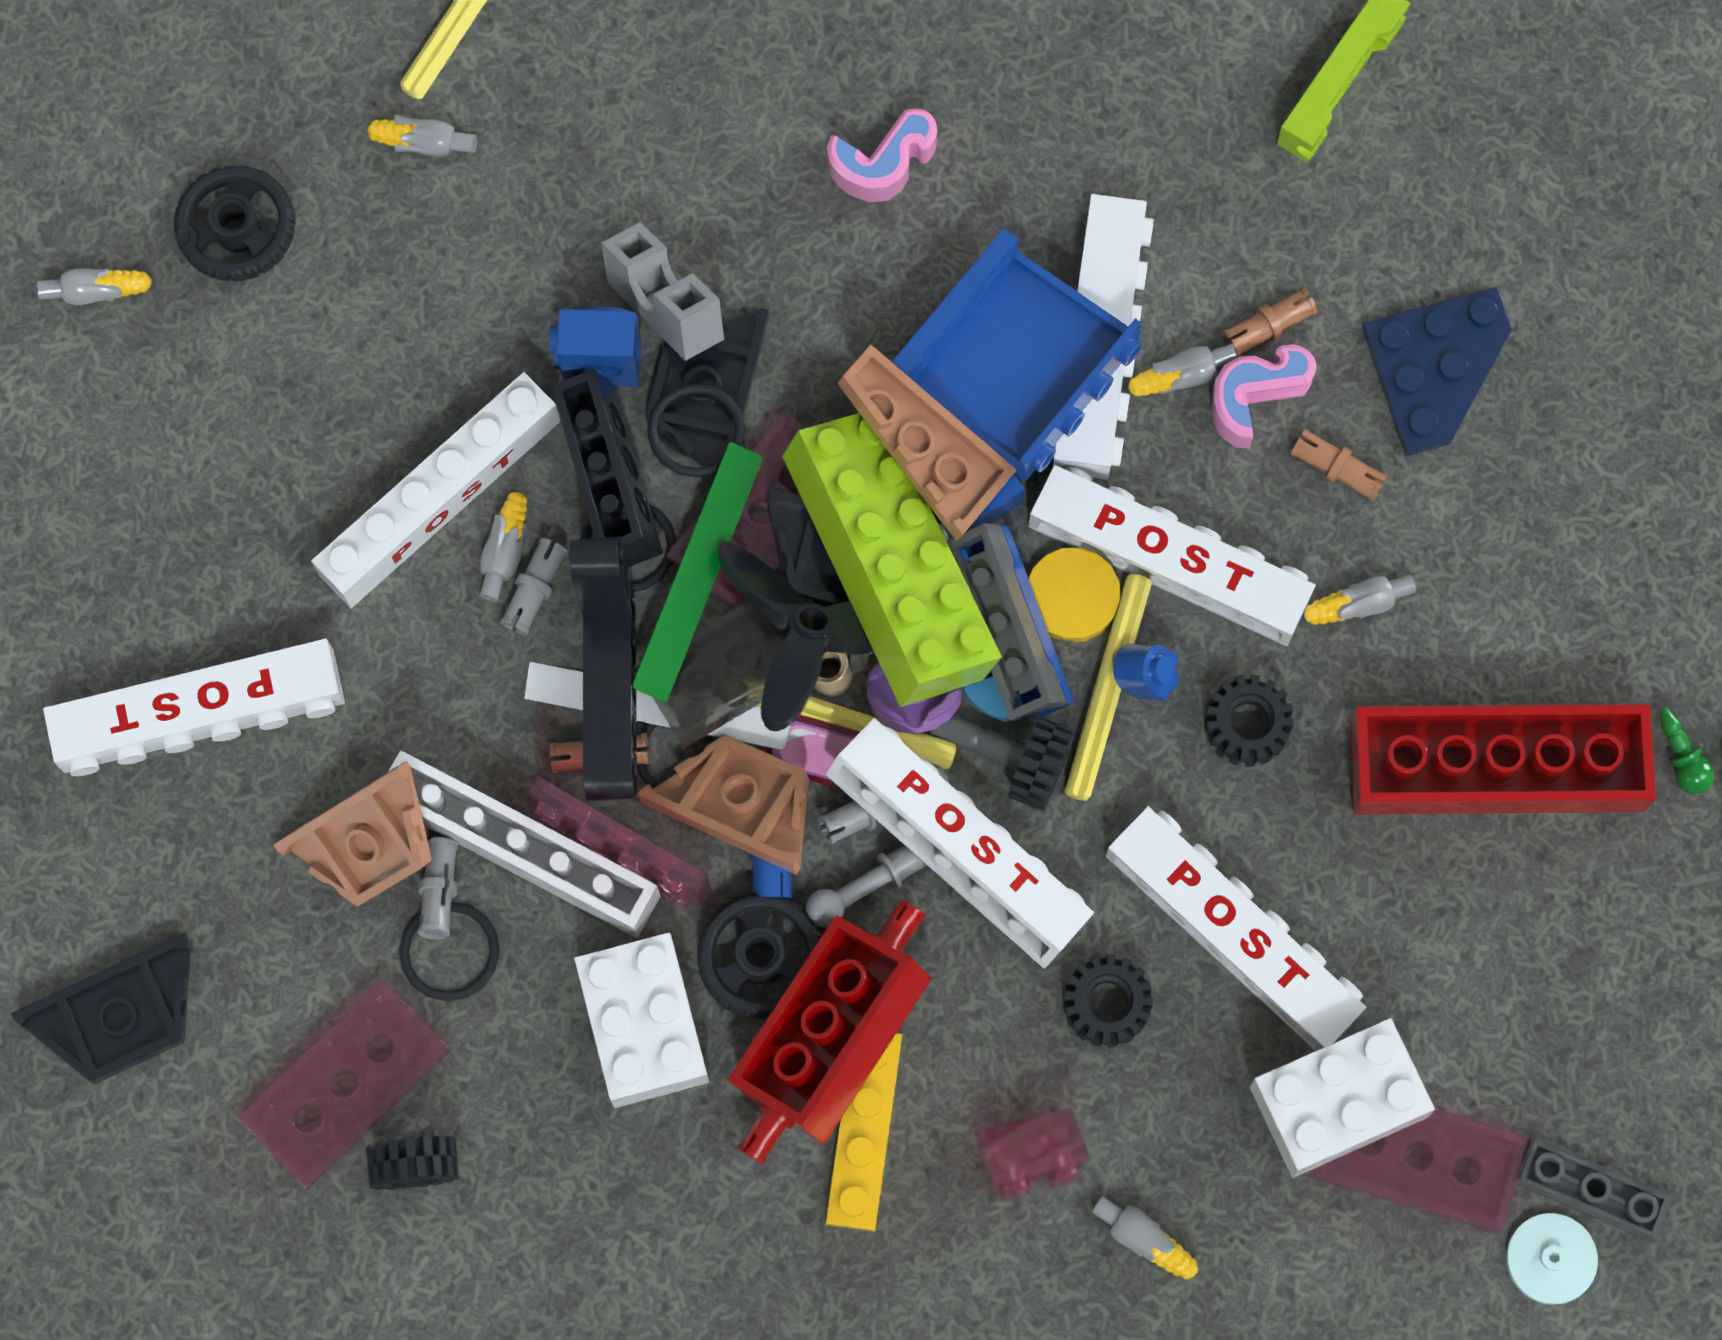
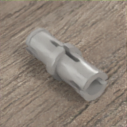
[499,538,568,636]
[418,837,458,940]

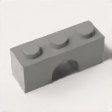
[601,222,724,361]

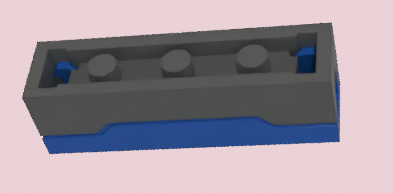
[946,523,1075,721]

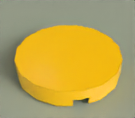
[1029,548,1121,642]

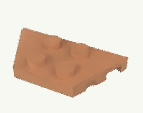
[637,735,809,875]
[273,761,432,907]

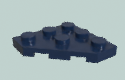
[1362,287,1512,457]

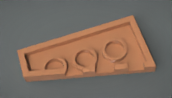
[837,345,1016,542]

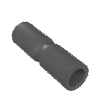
[929,714,1026,771]

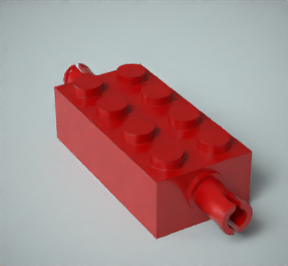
[727,899,932,1165]

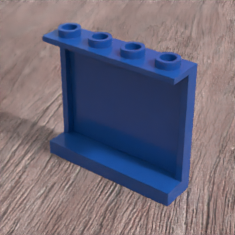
[892,228,1142,481]

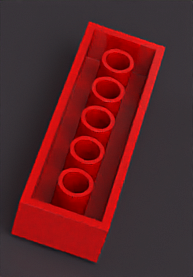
[1350,704,1656,815]

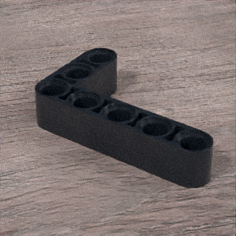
[569,536,637,801]

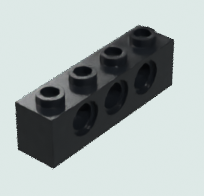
[551,368,663,568]

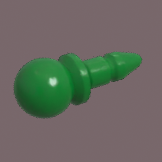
[1660,707,1715,794]

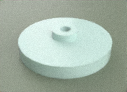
[1506,1213,1598,1305]

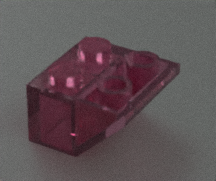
[974,1108,1089,1201]

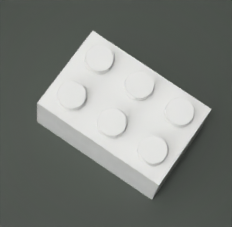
[574,932,710,1108]
[1250,1018,1435,1178]

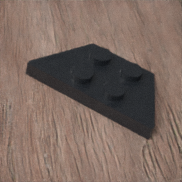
[645,308,769,477]
[765,488,849,605]
[11,932,191,1085]

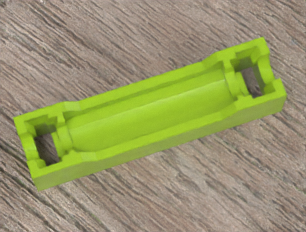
[1277,0,1411,163]

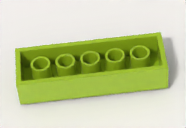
[782,413,1002,707]

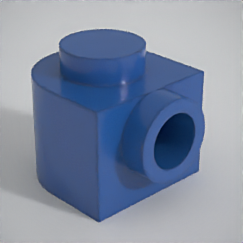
[1113,644,1179,701]

